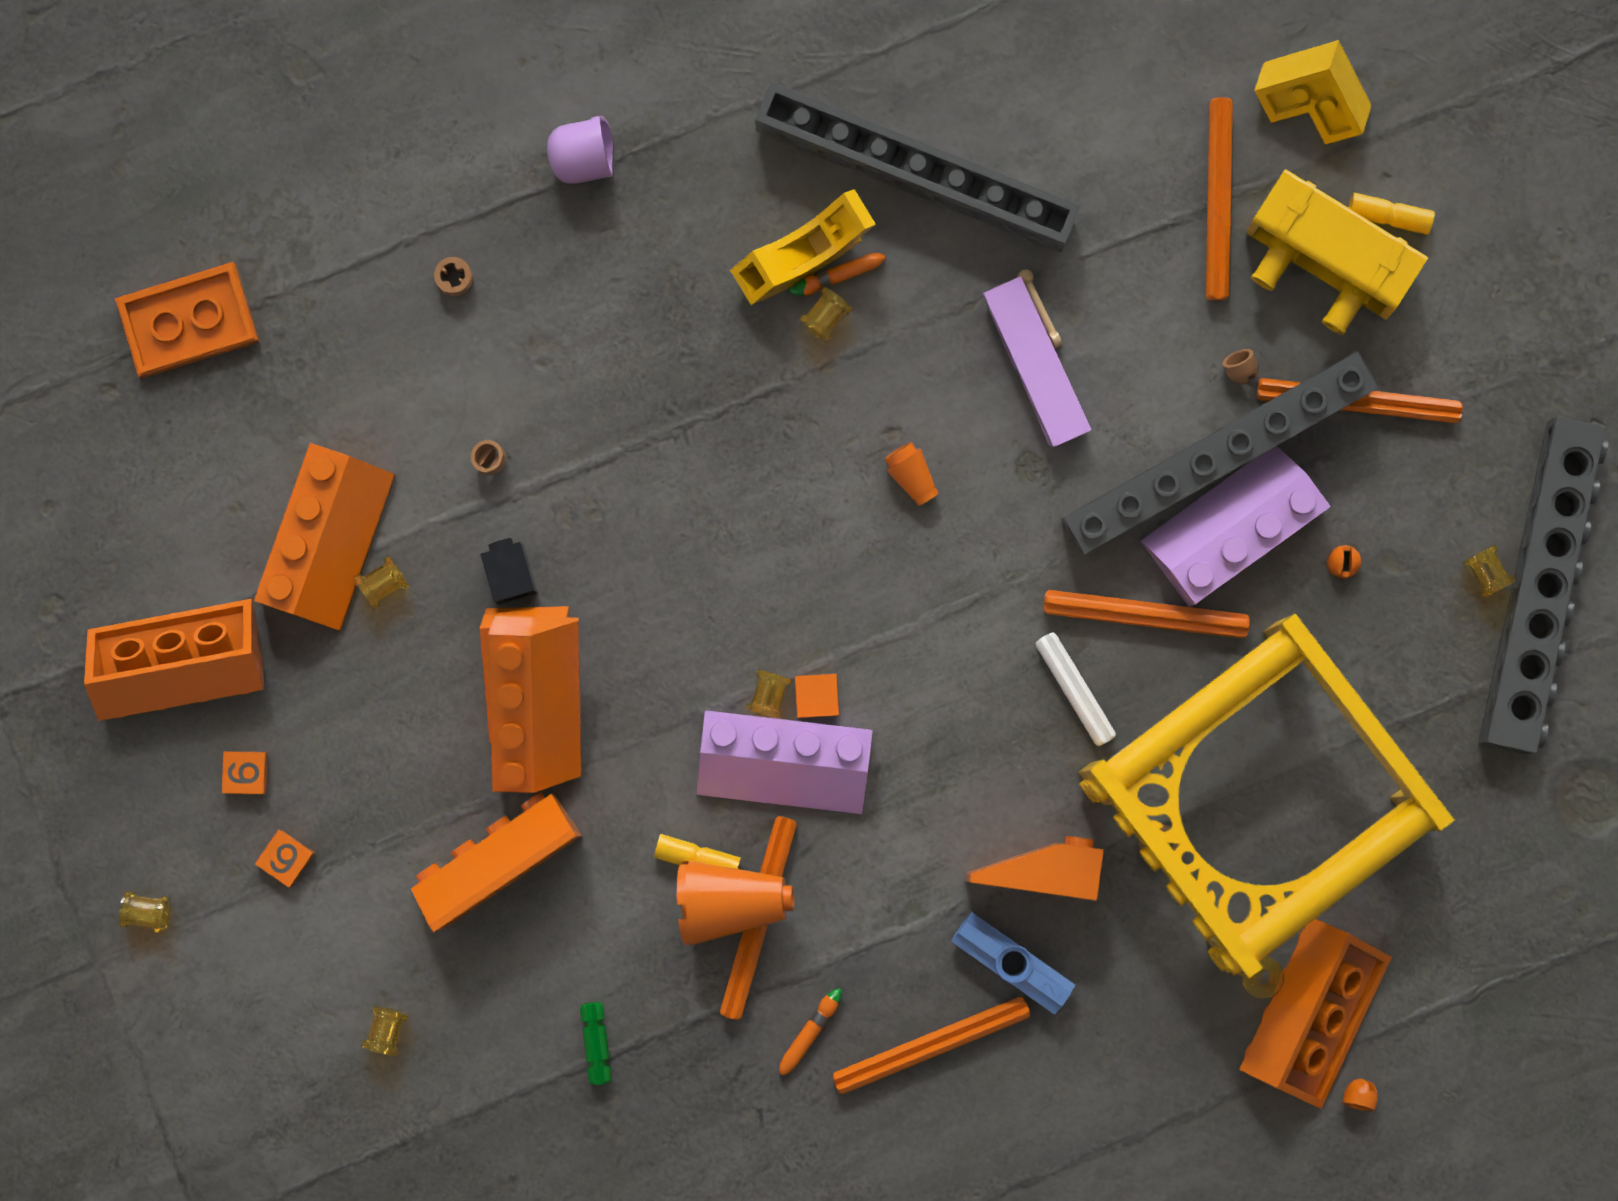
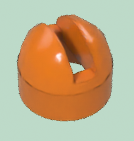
[1326,545,1362,579]
[1342,1078,1378,1112]

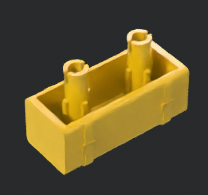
[1246,169,1429,335]

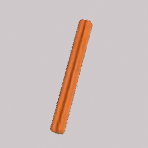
[1206,97,1233,301]
[1256,378,1463,423]
[1043,590,1250,638]
[720,816,797,1020]
[833,997,1030,1094]

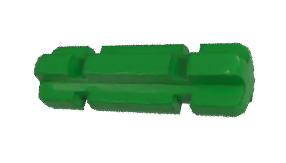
[580,1001,612,1085]

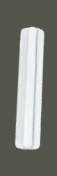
[1036,632,1116,746]

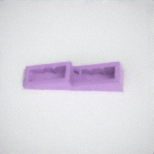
[982,276,1092,447]

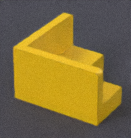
[1254,40,1371,145]

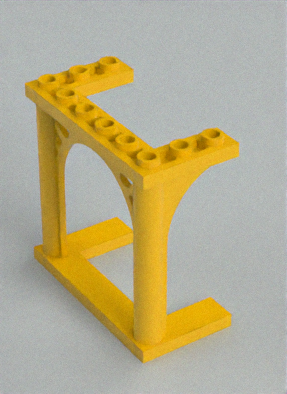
[1079,614,1454,978]

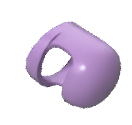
[547,116,613,184]

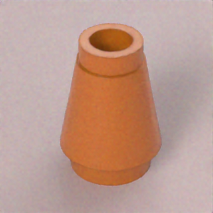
[884,441,939,506]

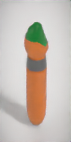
[790,253,886,296]
[779,988,842,1075]

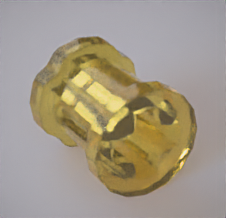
[798,287,853,342]
[1462,544,1516,598]
[354,556,410,609]
[745,669,792,719]
[119,891,171,934]
[361,1005,409,1056]

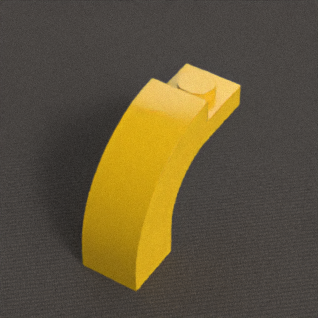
[730,189,876,305]

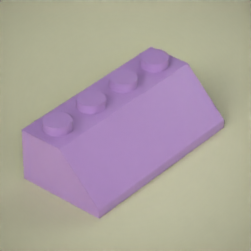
[1141,446,1331,607]
[696,710,873,814]

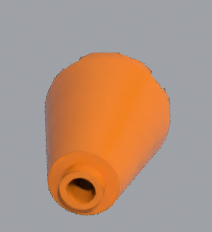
[677,860,795,945]

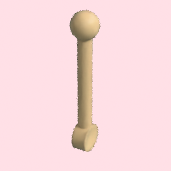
[1017,269,1063,349]

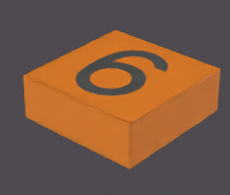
[222,751,268,794]
[255,829,315,888]

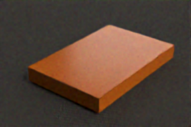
[115,262,260,379]

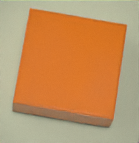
[795,674,839,718]

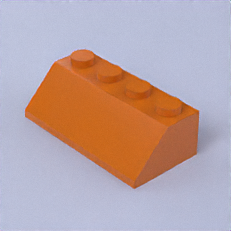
[254,443,396,631]
[84,599,264,721]
[488,616,582,793]
[411,792,582,932]
[1239,919,1392,1109]

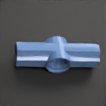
[951,911,1075,1015]

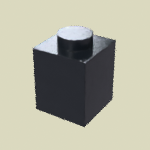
[480,538,538,605]

